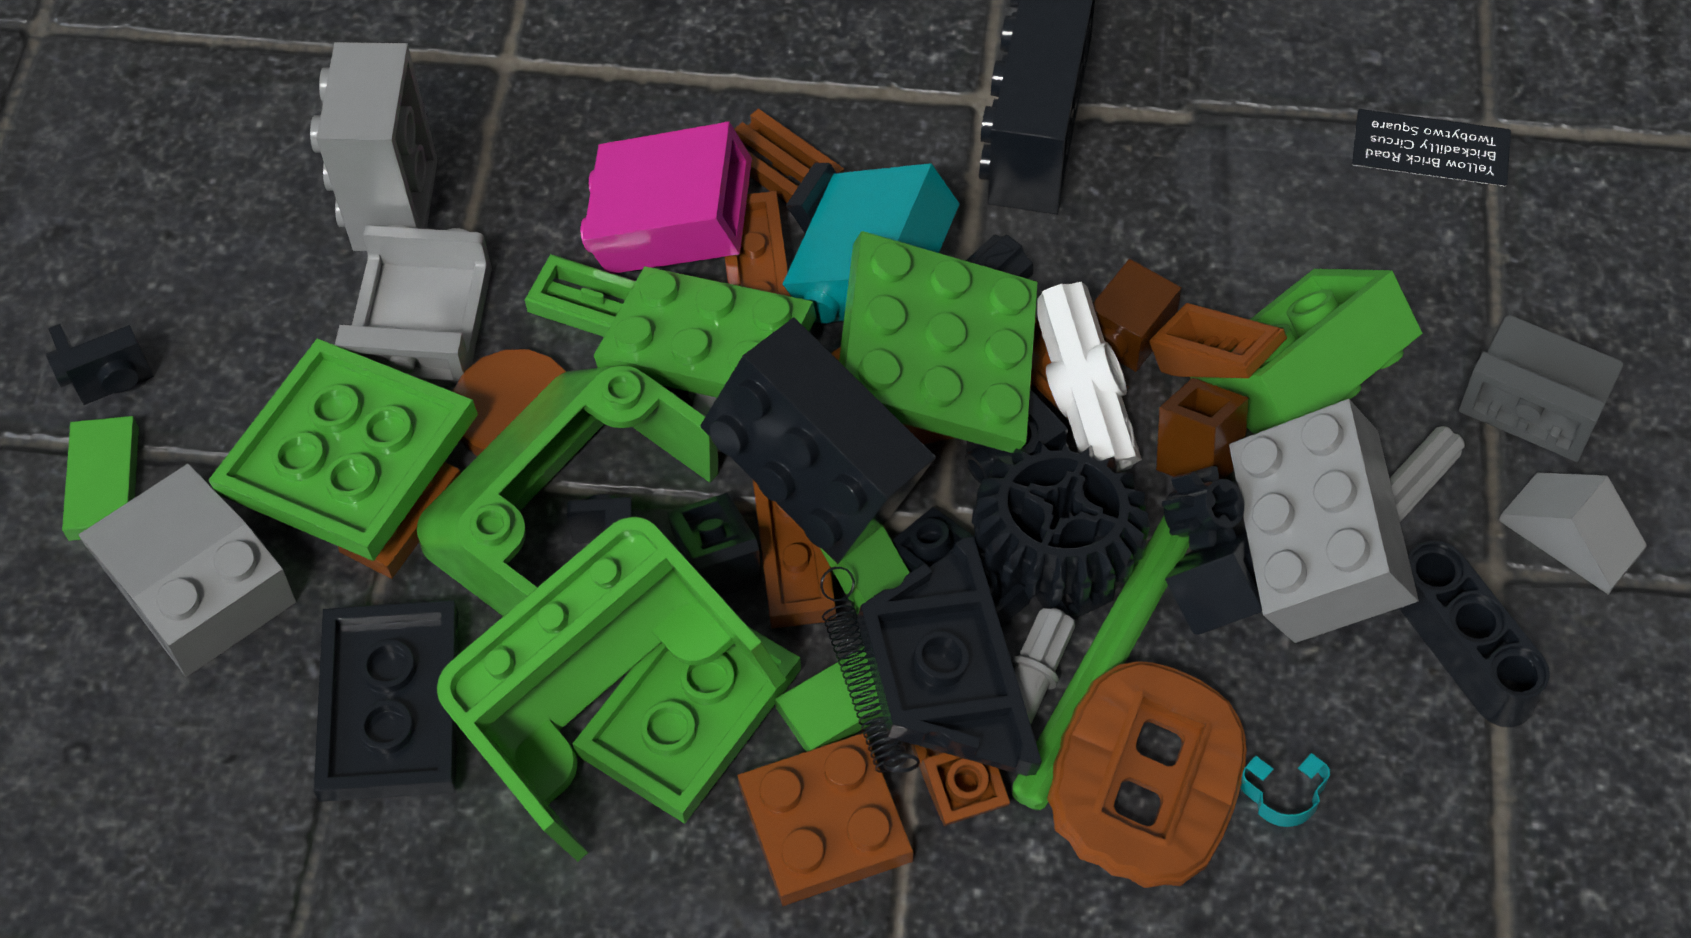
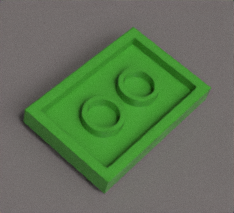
[594,266,816,398]
[572,627,801,824]

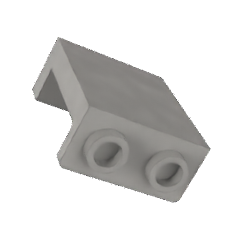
[335,224,492,387]

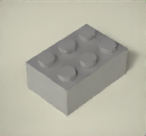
[310,42,438,251]
[1229,399,1419,643]

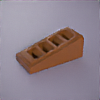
[1149,303,1287,378]

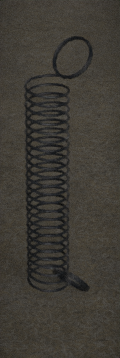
[820,567,920,773]

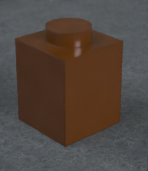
[1093,258,1182,372]
[1156,378,1249,479]

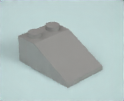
[78,464,296,677]

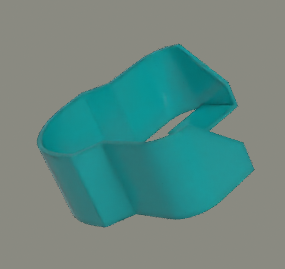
[1240,753,1330,827]

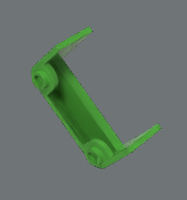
[417,366,718,616]
[437,517,786,862]

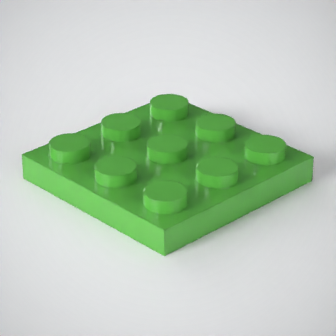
[839,231,1038,453]
[209,338,478,561]

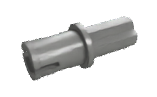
[1011,608,1075,724]

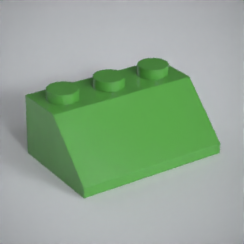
[1190,269,1423,434]

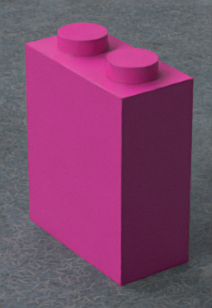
[580,122,752,274]

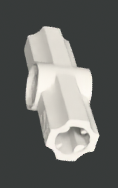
[1035,282,1142,473]

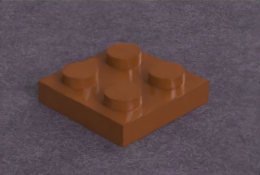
[737,733,913,907]

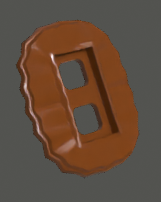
[1047,662,1247,888]

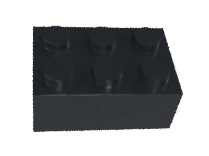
[700,317,936,564]

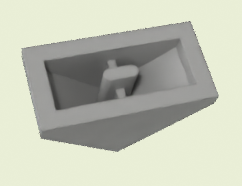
[1499,473,1647,595]

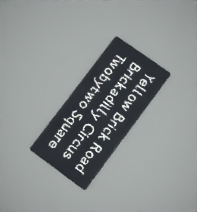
[1352,109,1511,186]

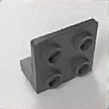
[1458,315,1623,462]

